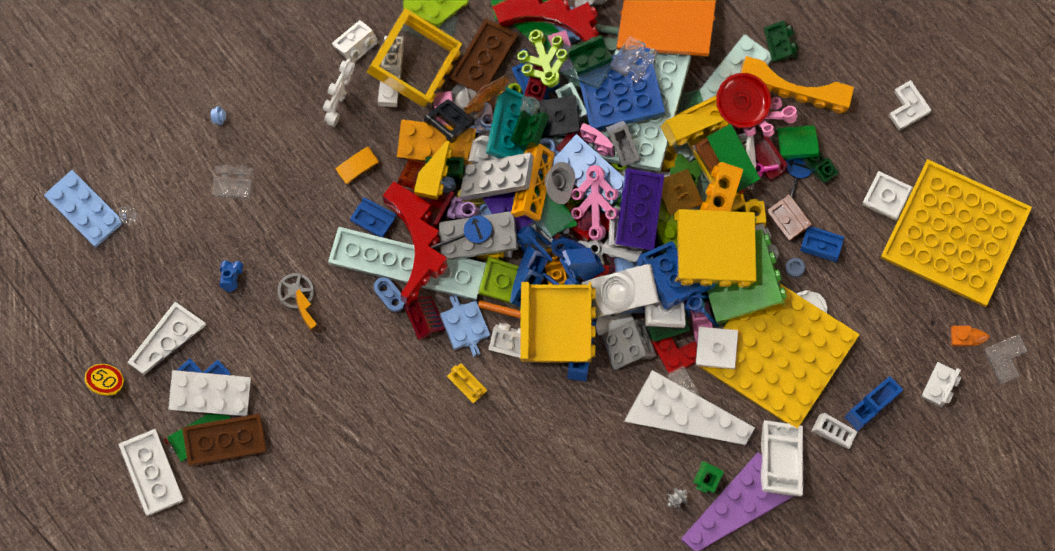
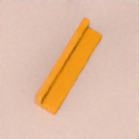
[511,143,555,221]

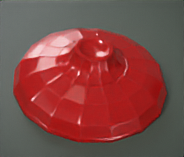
[716,73,771,128]

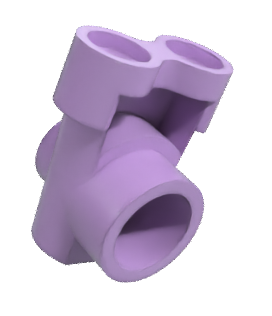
[447,196,480,220]

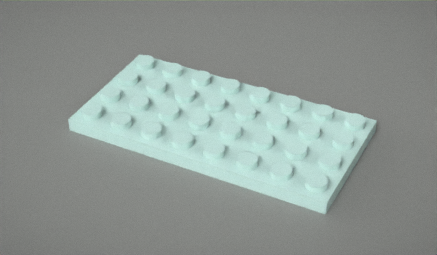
[589,47,692,172]

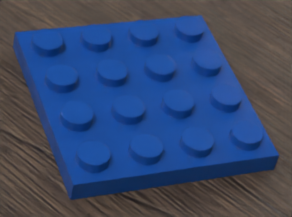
[578,47,665,131]

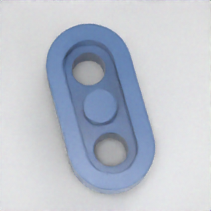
[374,277,405,312]

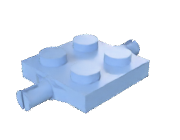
[440,295,490,357]

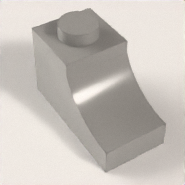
[606,121,640,166]

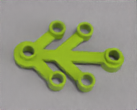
[517,30,569,87]

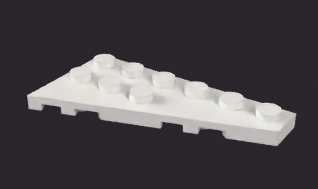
[624,370,755,445]

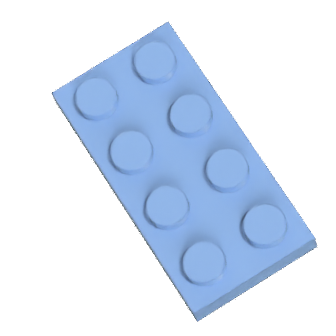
[553,134,624,213]
[44,170,124,248]

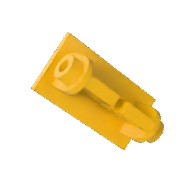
[447,363,487,403]

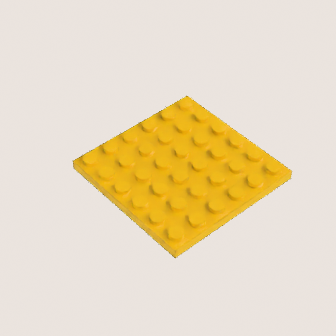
[880,159,1032,307]
[698,284,860,429]

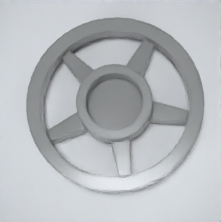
[278,273,314,309]

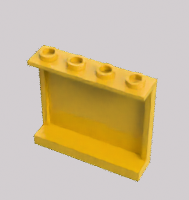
[675,209,756,288]
[520,282,596,362]

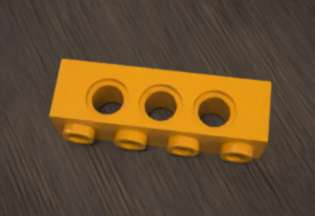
[700,162,743,211]

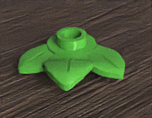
[670,154,701,186]

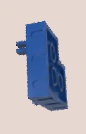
[636,241,716,310]

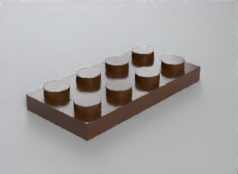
[450,18,518,97]
[182,413,267,467]

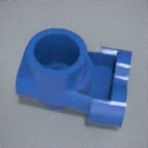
[219,261,244,292]

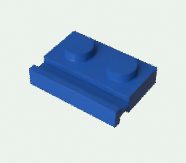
[350,197,397,238]
[800,226,844,262]

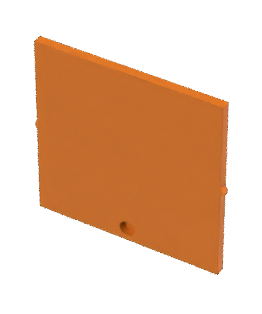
[617,0,716,56]

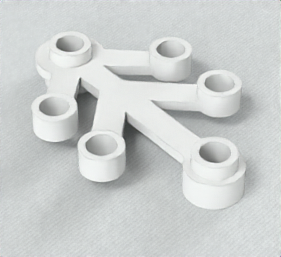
[323,59,355,127]

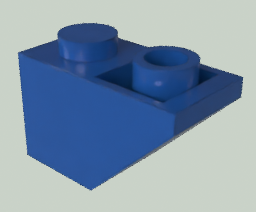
[562,248,605,281]

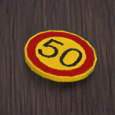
[85,364,124,396]

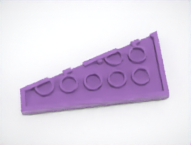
[681,452,794,551]

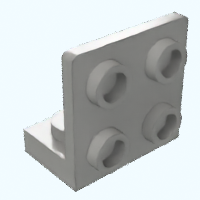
[602,319,657,370]

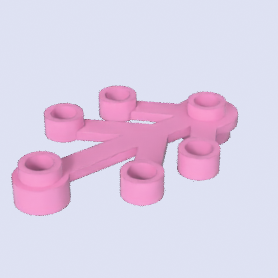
[744,97,798,137]
[571,165,619,240]

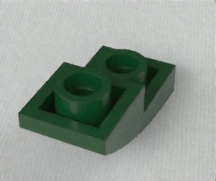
[801,148,839,184]

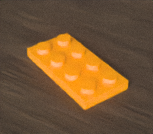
[397,119,476,165]

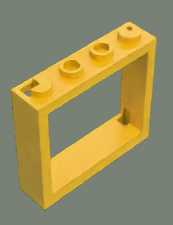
[366,8,462,108]

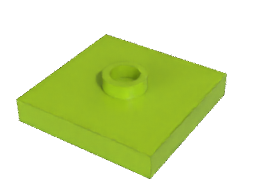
[478,257,519,305]

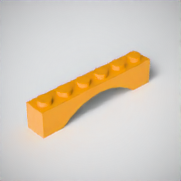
[740,56,854,113]

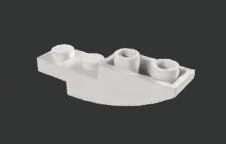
[378,36,404,107]

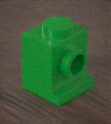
[693,462,724,494]

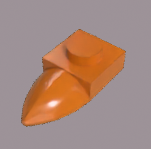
[951,326,990,346]

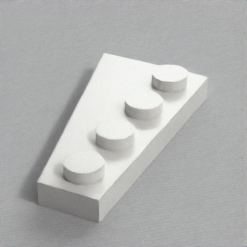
[128,302,206,375]

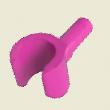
[756,163,779,177]

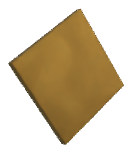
[661,169,703,216]

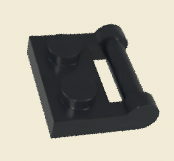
[424,99,474,143]

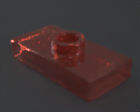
[397,158,426,190]

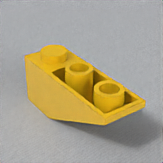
[660,113,724,147]
[414,141,453,200]

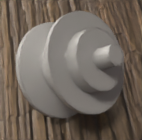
[667,488,687,510]

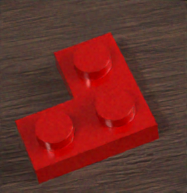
[651,337,697,376]

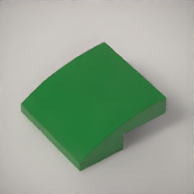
[777,125,819,159]

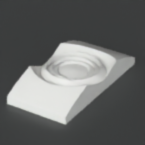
[581,264,659,320]
[761,420,803,496]

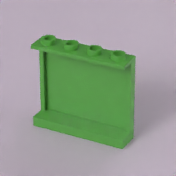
[708,229,787,326]

